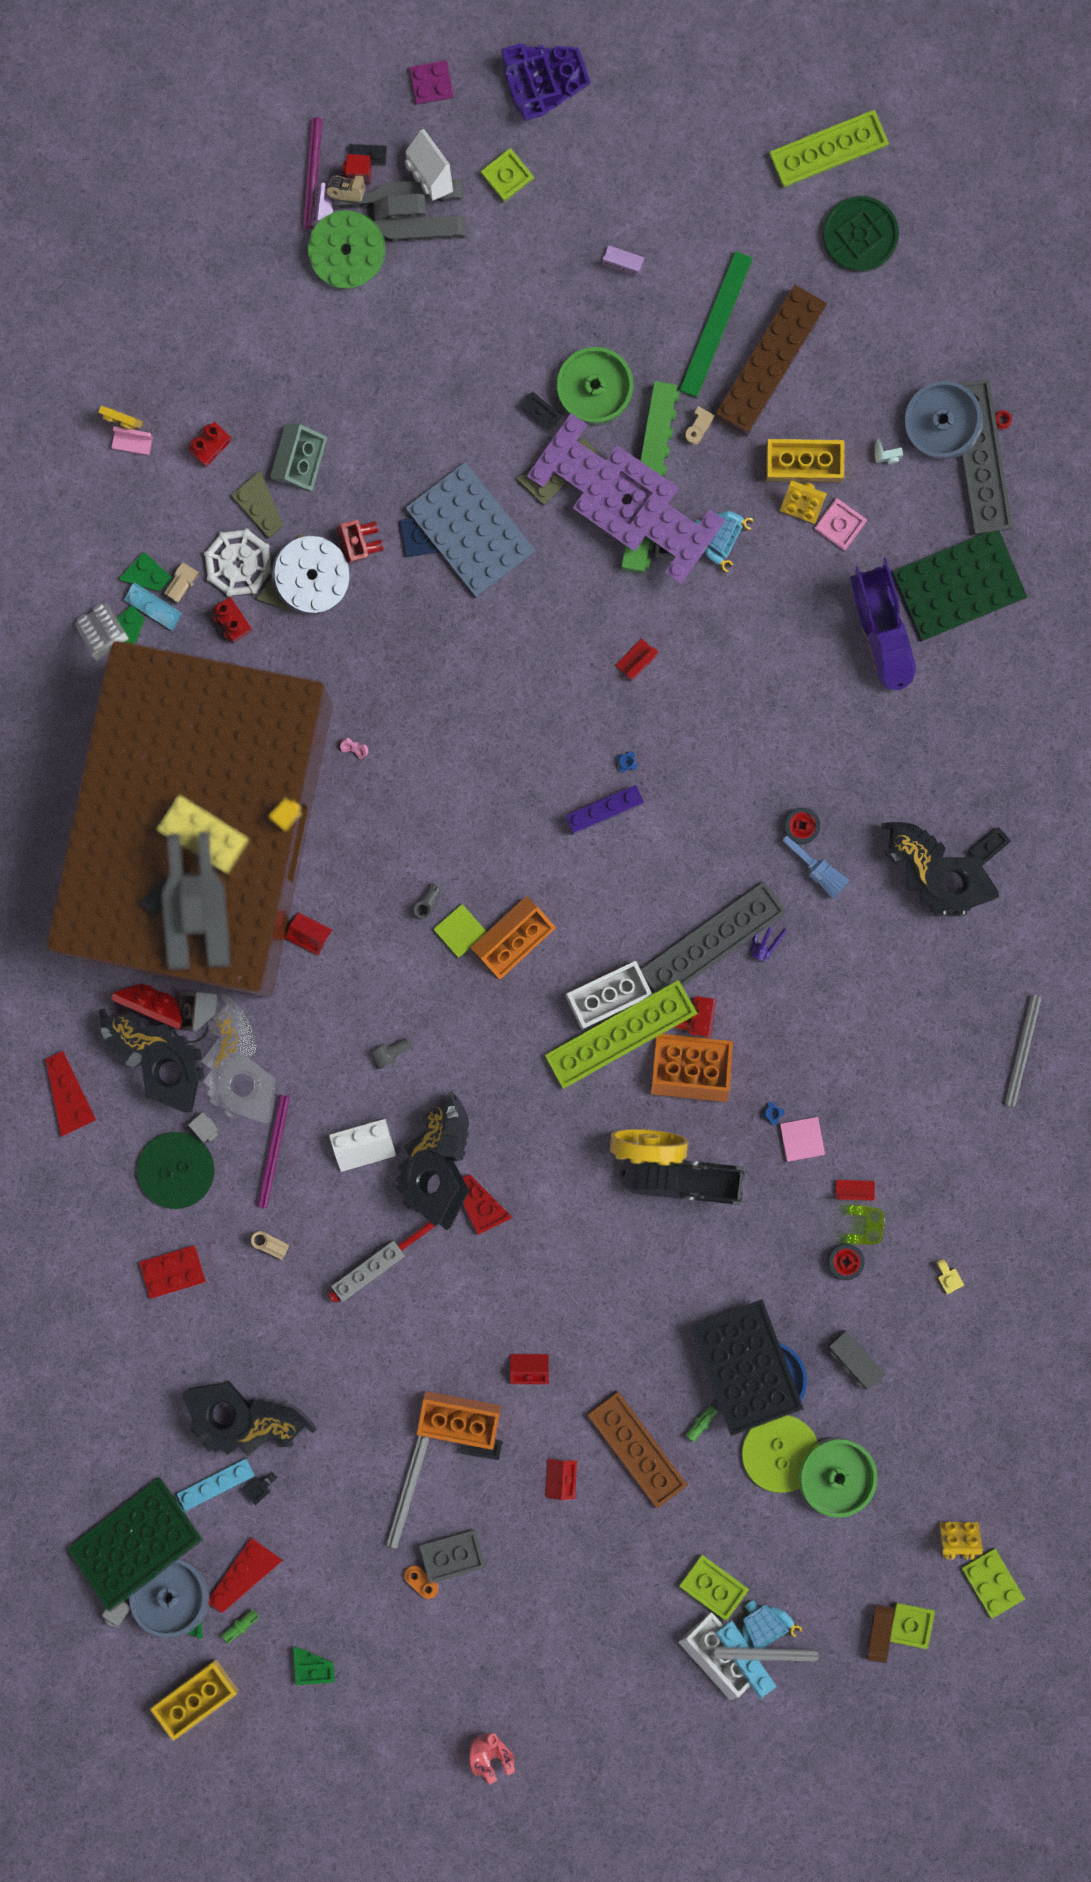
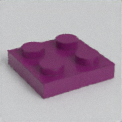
[410,60,454,105]

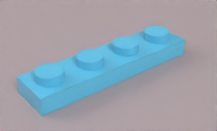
[177,1458,255,1511]
[715,1621,776,1699]

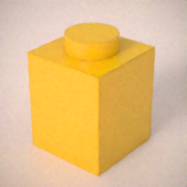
[269,799,302,831]

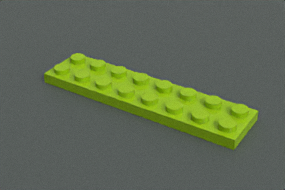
[545,980,698,1089]

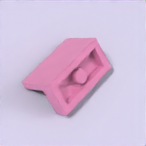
[112,426,153,456]

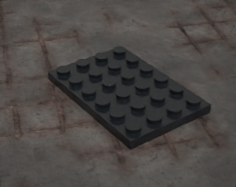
[690,1299,804,1436]

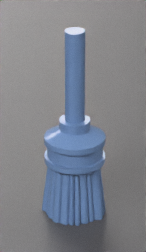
[782,836,850,899]

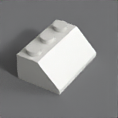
[405,129,453,200]
[329,1119,396,1172]

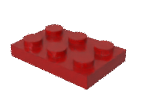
[139,1245,206,1299]

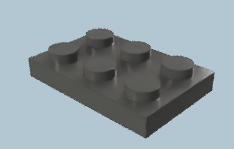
[419,1530,486,1584]

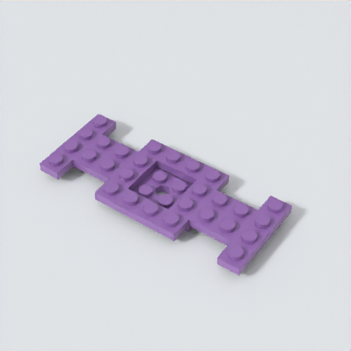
[527,413,726,584]

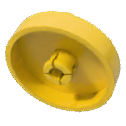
[610,1129,688,1165]

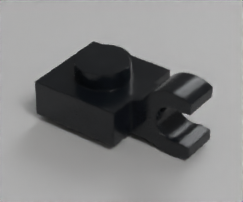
[243,1472,278,1505]

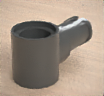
[414,883,443,919]
[371,1038,411,1069]

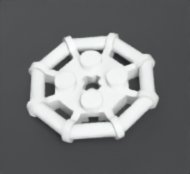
[203,528,272,597]

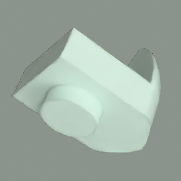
[875,438,903,464]

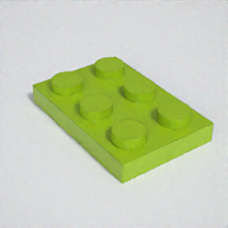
[961,1548,1025,1619]
[679,1554,749,1621]

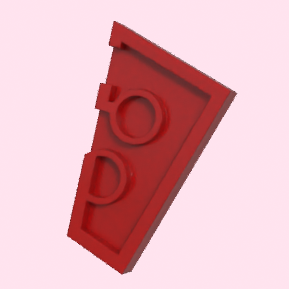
[463,1174,513,1235]

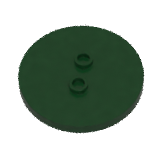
[823,196,899,272]
[137,1132,215,1209]

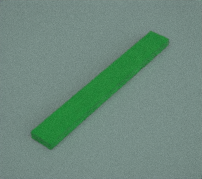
[680,251,753,398]

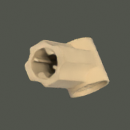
[164,562,200,603]
[251,1230,290,1260]

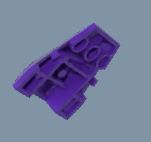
[501,44,591,121]

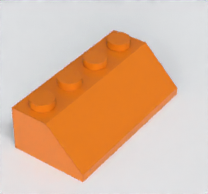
[470,896,556,980]
[417,1391,501,1450]

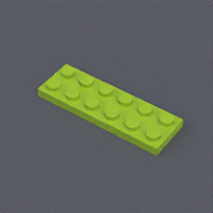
[769,109,889,188]

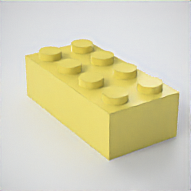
[158,796,249,874]

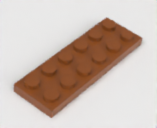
[587,1391,688,1509]

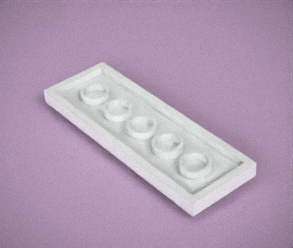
[75,602,129,661]

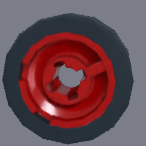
[784,808,821,844]
[827,1243,865,1280]

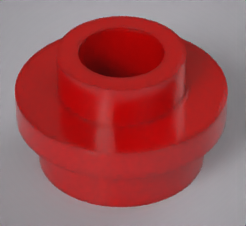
[995,410,1012,430]

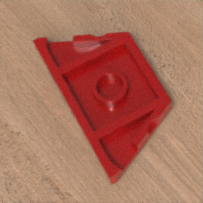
[111,983,182,1030]

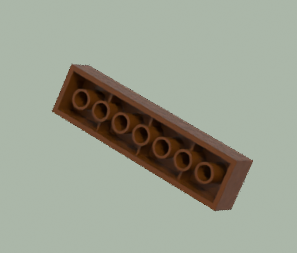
[715,284,827,437]

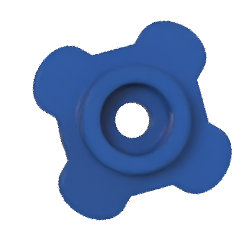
[616,751,638,773]
[761,1102,784,1125]

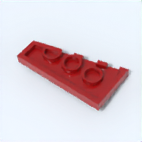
[46,1051,97,1137]
[209,1538,283,1613]

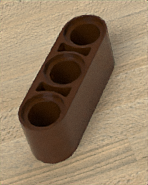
[866,1604,895,1663]

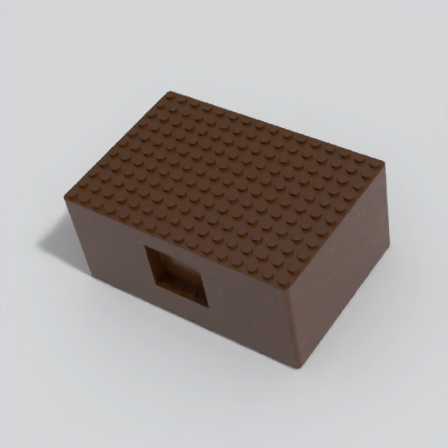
[47,640,333,998]

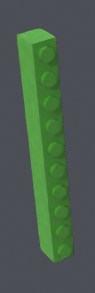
[622,381,680,574]

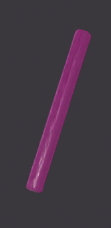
[303,117,323,230]
[257,1095,290,1208]

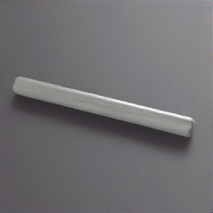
[1005,995,1041,1107]
[386,1436,429,1548]
[711,1647,819,1661]

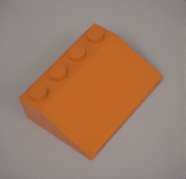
[651,1034,733,1102]

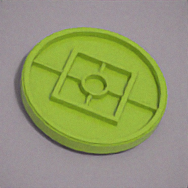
[742,1415,818,1493]

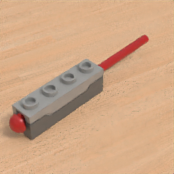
[328,1221,436,1303]

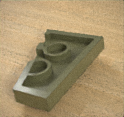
[232,471,284,538]

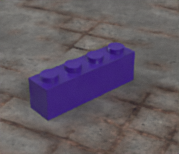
[566,785,644,835]

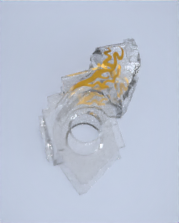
[201,993,277,1124]

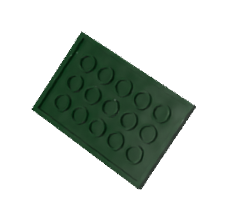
[892,531,1028,641]
[67,1477,203,1612]

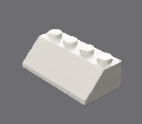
[678,1612,750,1700]

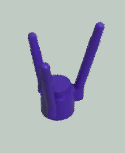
[750,927,787,962]

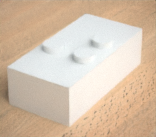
[565,961,652,1030]

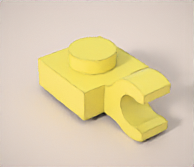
[936,1259,964,1295]

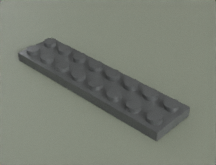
[959,379,1013,535]
[641,881,787,993]

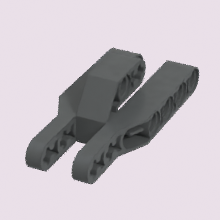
[333,178,466,243]
[163,831,230,969]

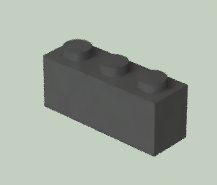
[828,1330,886,1390]

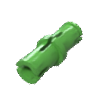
[685,1405,719,1443]
[221,1609,259,1643]

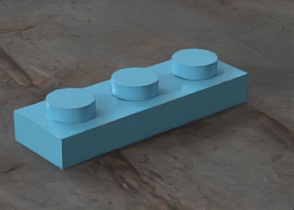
[124,583,183,630]

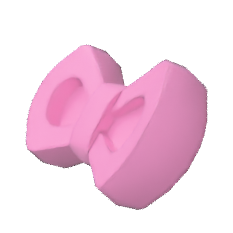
[340,737,368,759]

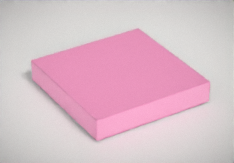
[814,498,867,551]
[780,1117,825,1162]

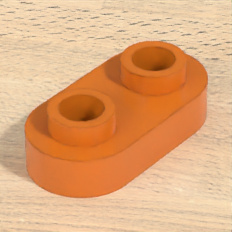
[405,1565,438,1599]

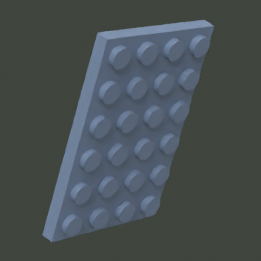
[406,462,536,598]

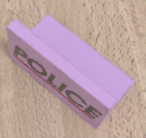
[311,183,333,226]
[602,245,644,276]

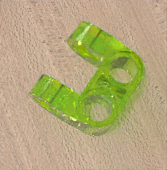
[845,1204,885,1245]

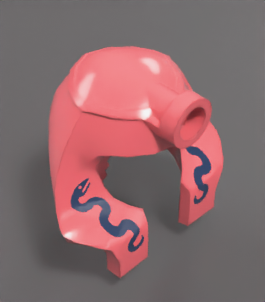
[469,1733,515,1784]

